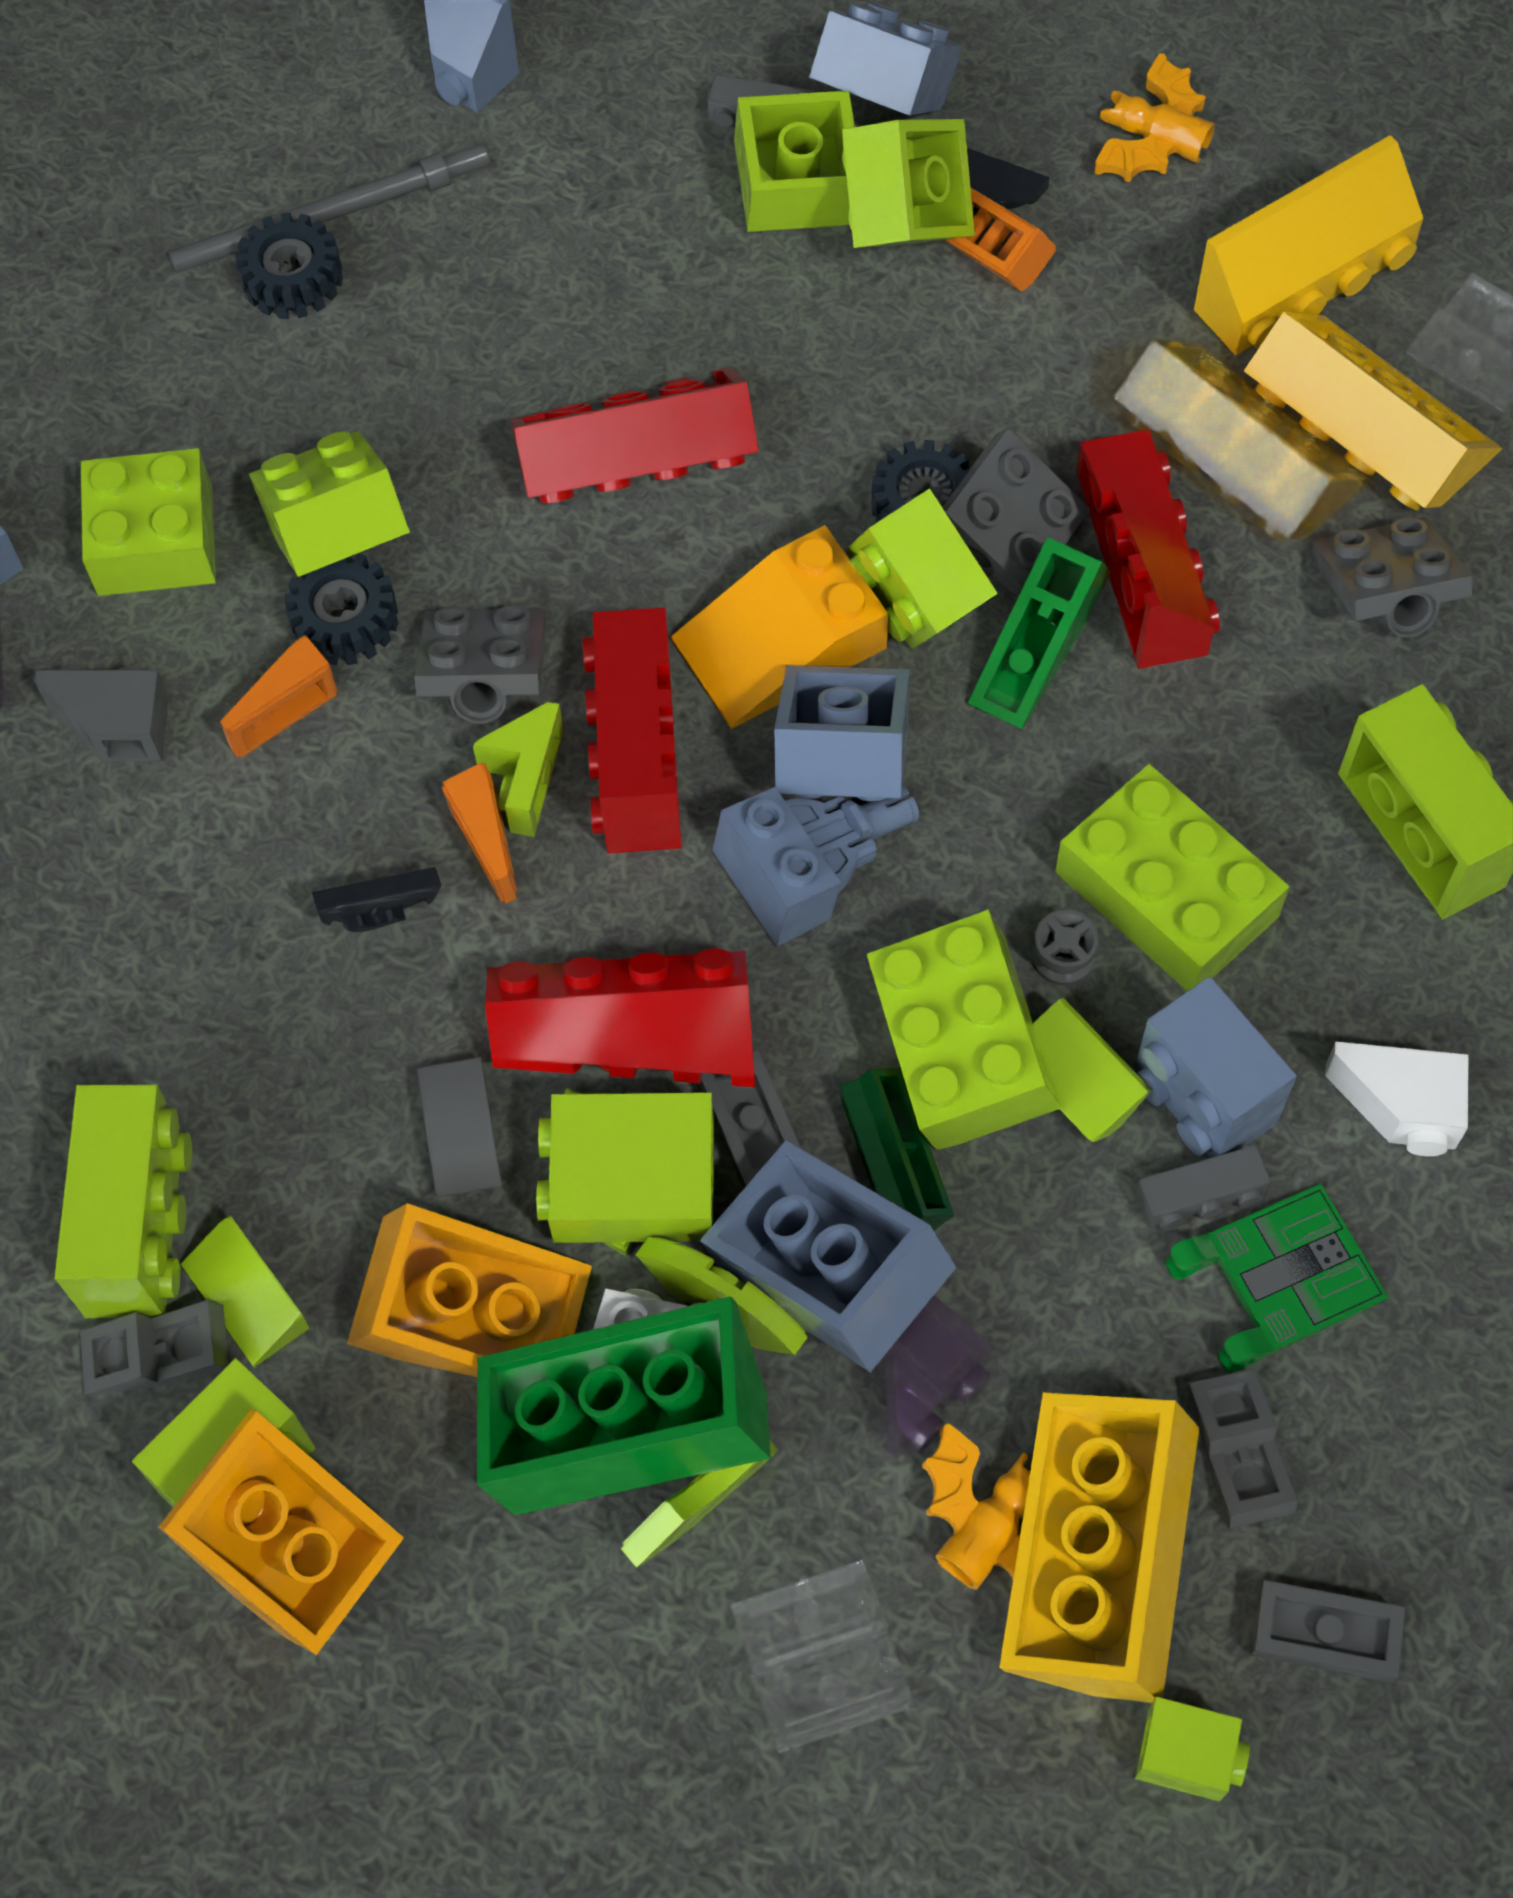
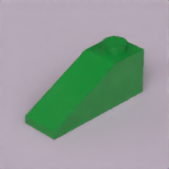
[967,537,1111,729]

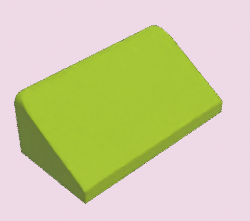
[1033,998,1152,1142]
[180,1215,310,1368]

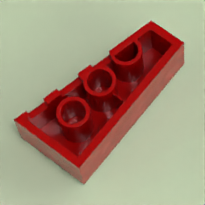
[582,607,682,854]

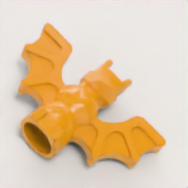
[1094,53,1215,182]
[922,1424,1030,1590]

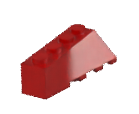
[510,366,759,503]
[1076,429,1220,669]
[485,948,755,1088]

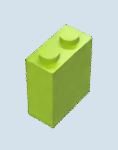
[536,1093,714,1243]

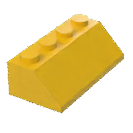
[1194,135,1423,356]
[1244,311,1503,510]
[999,1392,1199,1703]

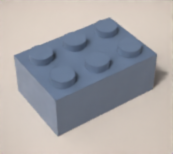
[700,1140,956,1372]

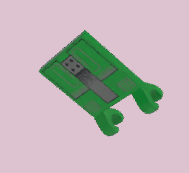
[1165,1184,1389,1374]

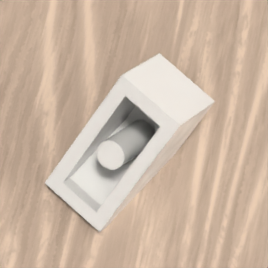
[1325,1041,1468,1156]

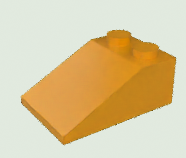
[671,525,888,729]
[347,1203,592,1377]
[158,1409,404,1655]

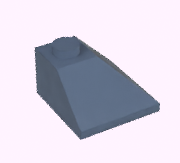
[424,0,519,113]

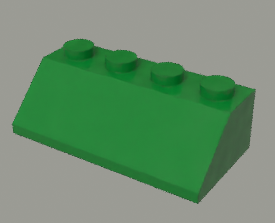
[477,1296,771,1516]

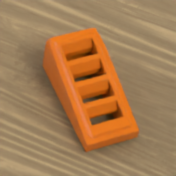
[945,187,1056,292]
[220,635,338,758]
[441,763,517,904]

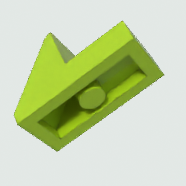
[473,702,564,837]

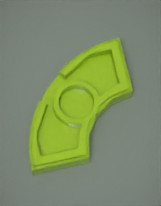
[635,1237,808,1355]
[621,1441,778,1567]

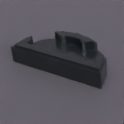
[967,148,1050,210]
[312,867,442,932]

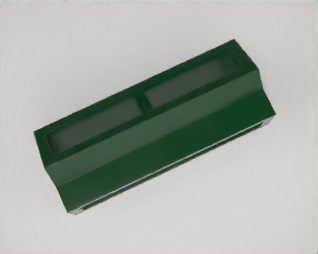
[839,1068,954,1230]

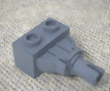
[712,786,919,947]

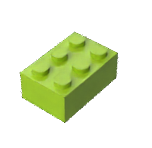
[1338,684,1513,920]
[1055,764,1290,992]
[867,909,1061,1150]
[54,1085,192,1318]

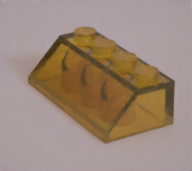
[1114,339,1373,541]

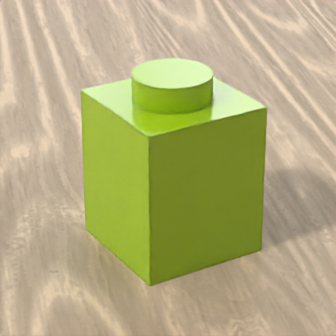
[1135,1697,1250,1802]

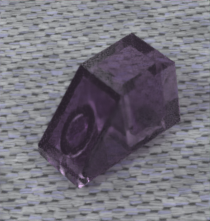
[883,1295,992,1460]

